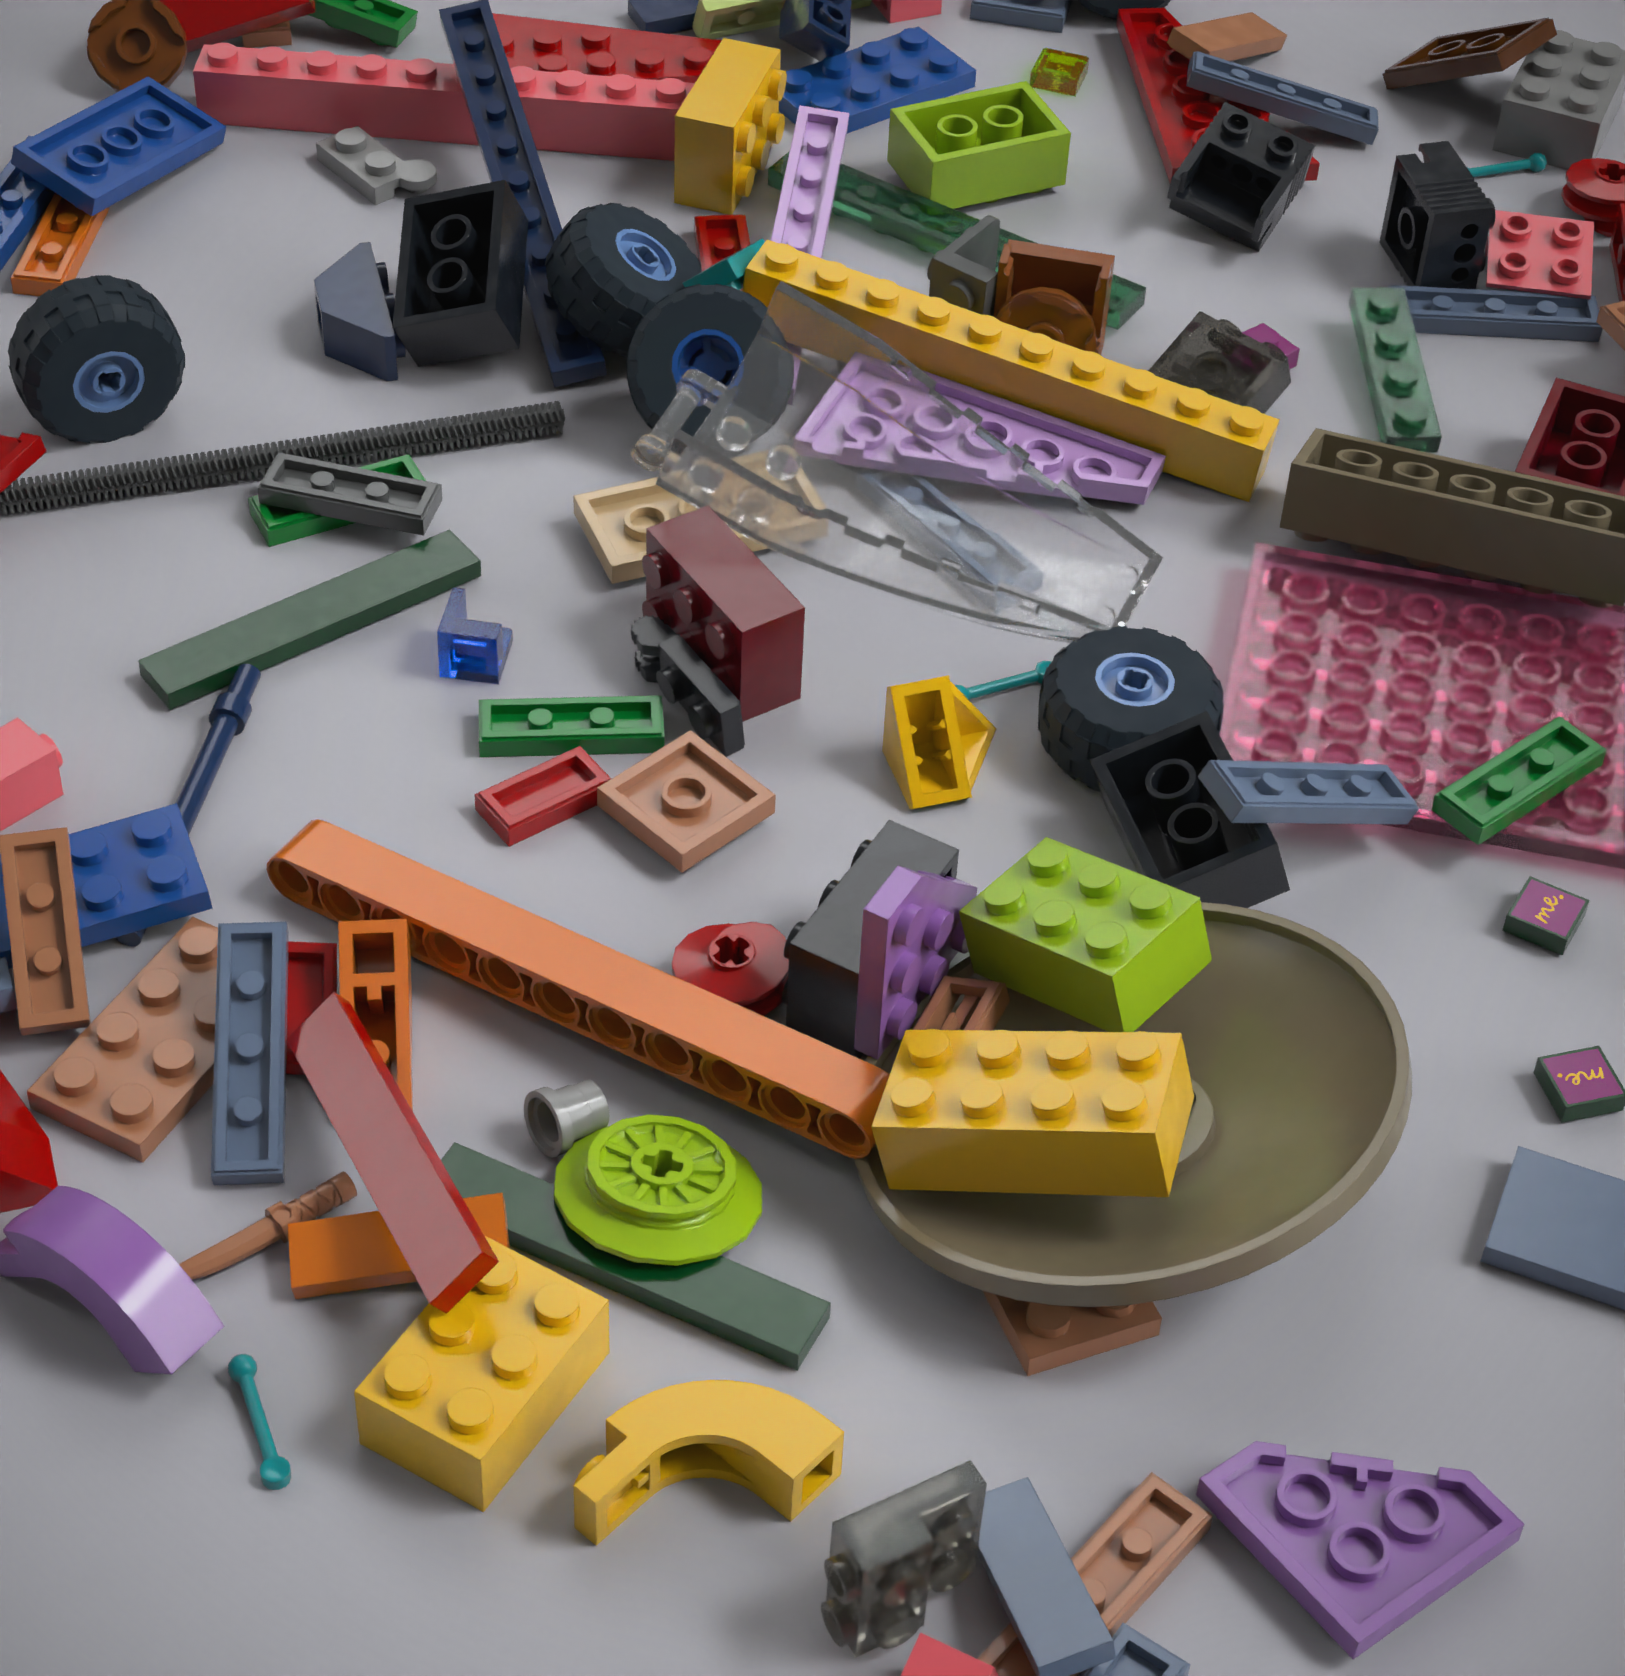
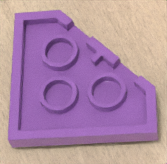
[854,866,978,1060]
[1196,1441,1525,1660]

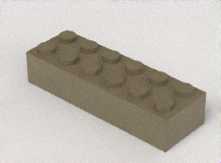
[1279,428,1625,608]

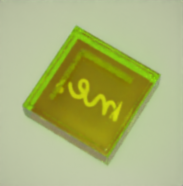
[1030,48,1089,97]

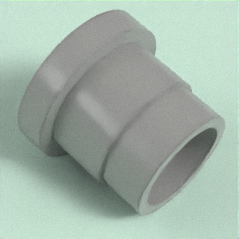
[524,1080,610,1157]

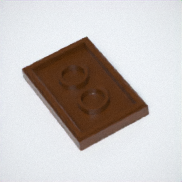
[1382,17,1557,90]

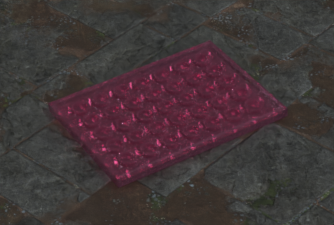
[1219,542,1625,869]

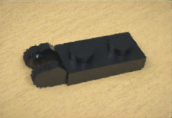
[630,615,745,757]

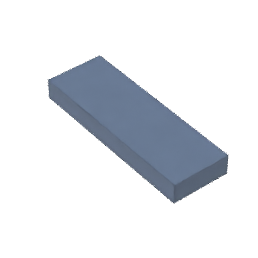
[957,1477,1116,1676]

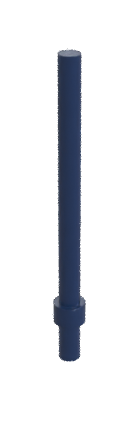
[116,664,261,947]

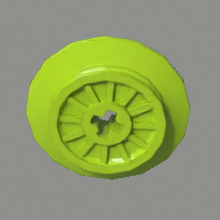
[554,1114,762,1266]

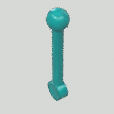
[1467,153,1547,178]
[955,661,1051,700]
[228,1354,291,1490]

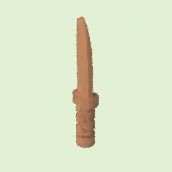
[179,1171,357,1279]

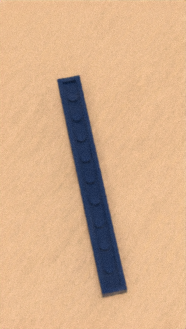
[439,0,607,387]

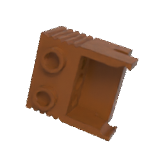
[994,239,1115,355]

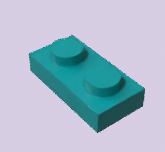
[683,238,765,290]

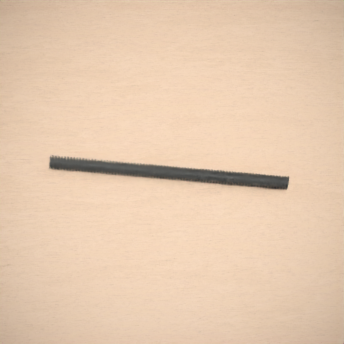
[0,401,565,515]

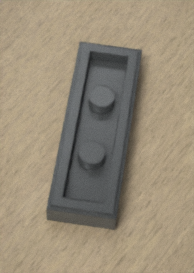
[258,452,442,536]

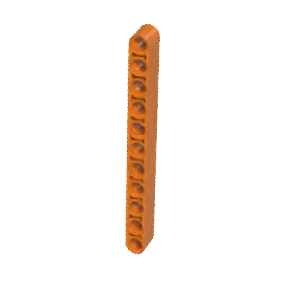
[267,819,890,1159]

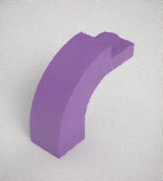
[0,1186,224,1375]

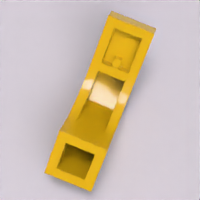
[573,1380,844,1546]

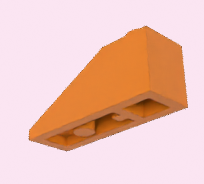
[338,919,413,1111]

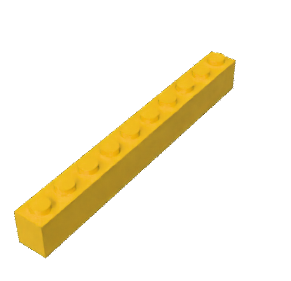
[743,239,1280,502]

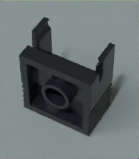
[1167,102,1316,252]
[1379,141,1496,289]

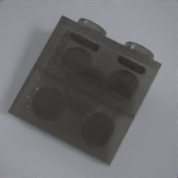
[1148,311,1291,414]
[821,1460,987,1657]

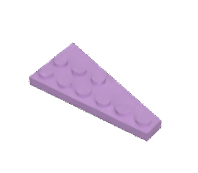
[791,348,1166,505]

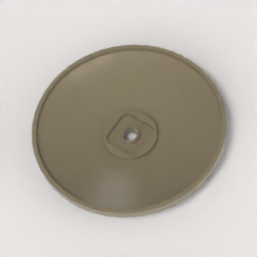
[854,902,1412,1307]

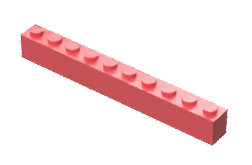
[193,43,695,161]

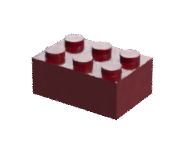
[1515,377,1625,496]
[642,505,805,722]

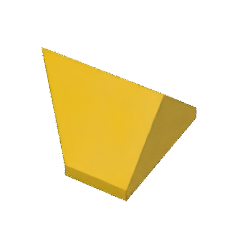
[882,675,997,809]

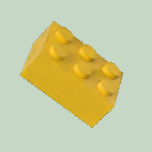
[674,38,787,215]
[354,1236,610,1512]

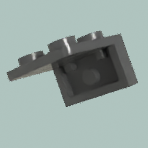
[927,215,1000,317]

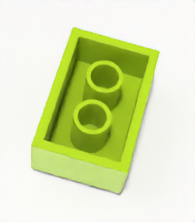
[887,81,1071,214]
[959,837,1212,1032]

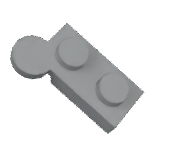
[316,126,437,205]

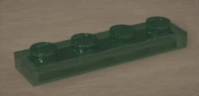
[1349,287,1442,452]

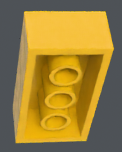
[871,1029,1194,1197]

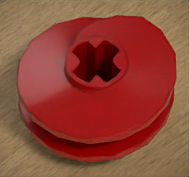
[1561,158,1625,237]
[671,922,789,1016]

